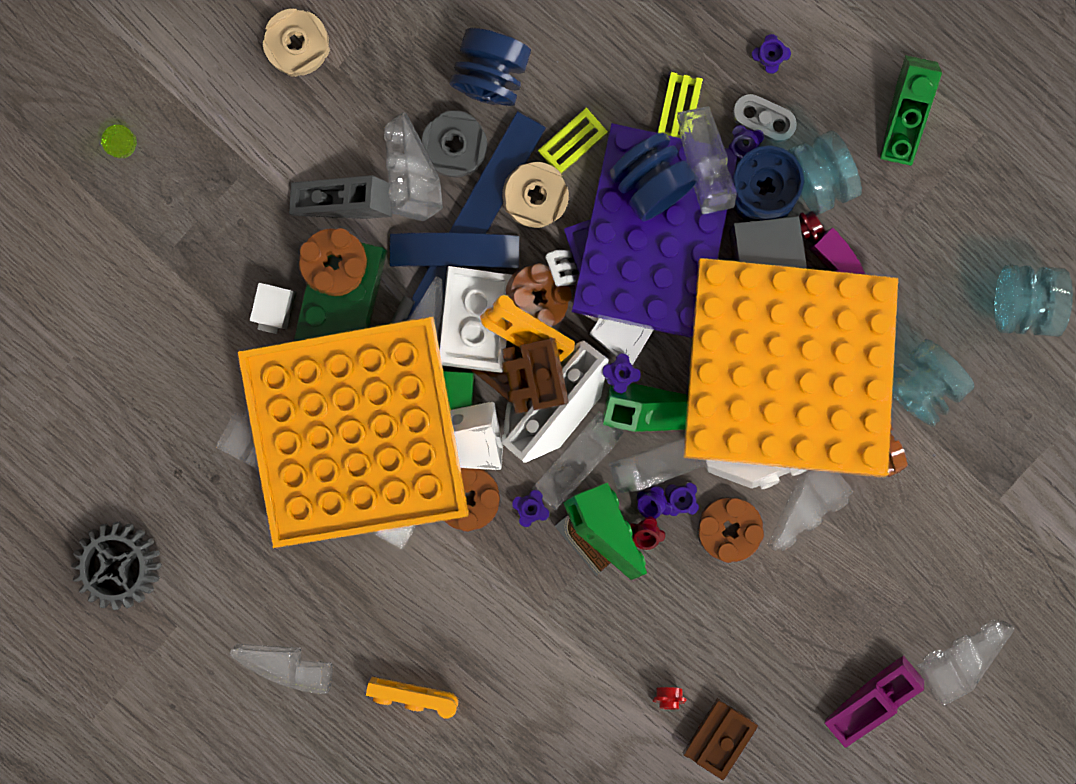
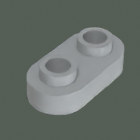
[733,94,797,143]

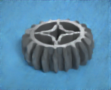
[71,522,162,610]

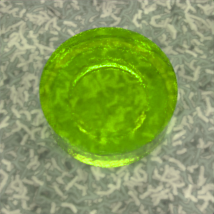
[101,124,137,159]

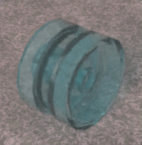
[788,130,862,216]

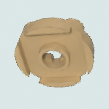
[263,9,330,77]
[502,162,569,228]

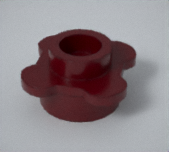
[798,211,825,243]
[630,517,666,550]

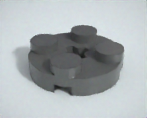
[422,111,487,178]

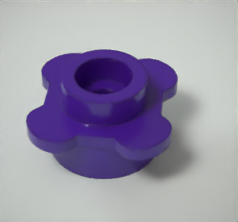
[752,34,791,74]
[728,125,764,159]
[602,354,641,393]
[665,483,699,516]
[637,486,672,519]
[512,490,549,527]

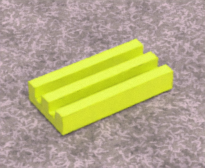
[658,72,703,140]
[538,107,608,174]

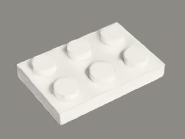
[439,266,512,373]

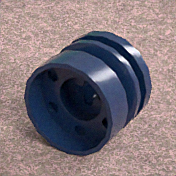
[449,28,531,106]
[609,132,699,221]
[730,145,804,222]

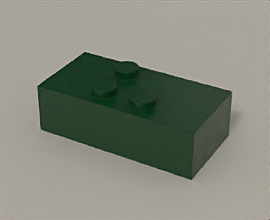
[293,243,387,342]

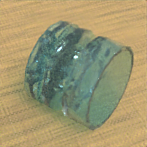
[994,264,1073,337]
[892,339,975,427]

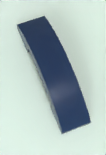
[390,233,519,269]

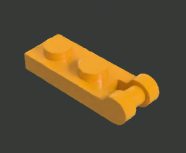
[480,295,575,363]
[366,677,458,719]

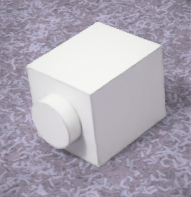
[250,283,296,334]

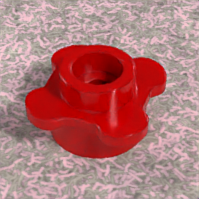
[653,687,686,710]

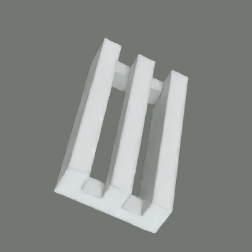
[546,250,579,286]

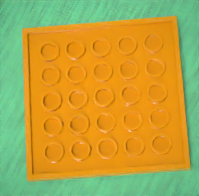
[683,258,898,477]
[238,317,469,548]

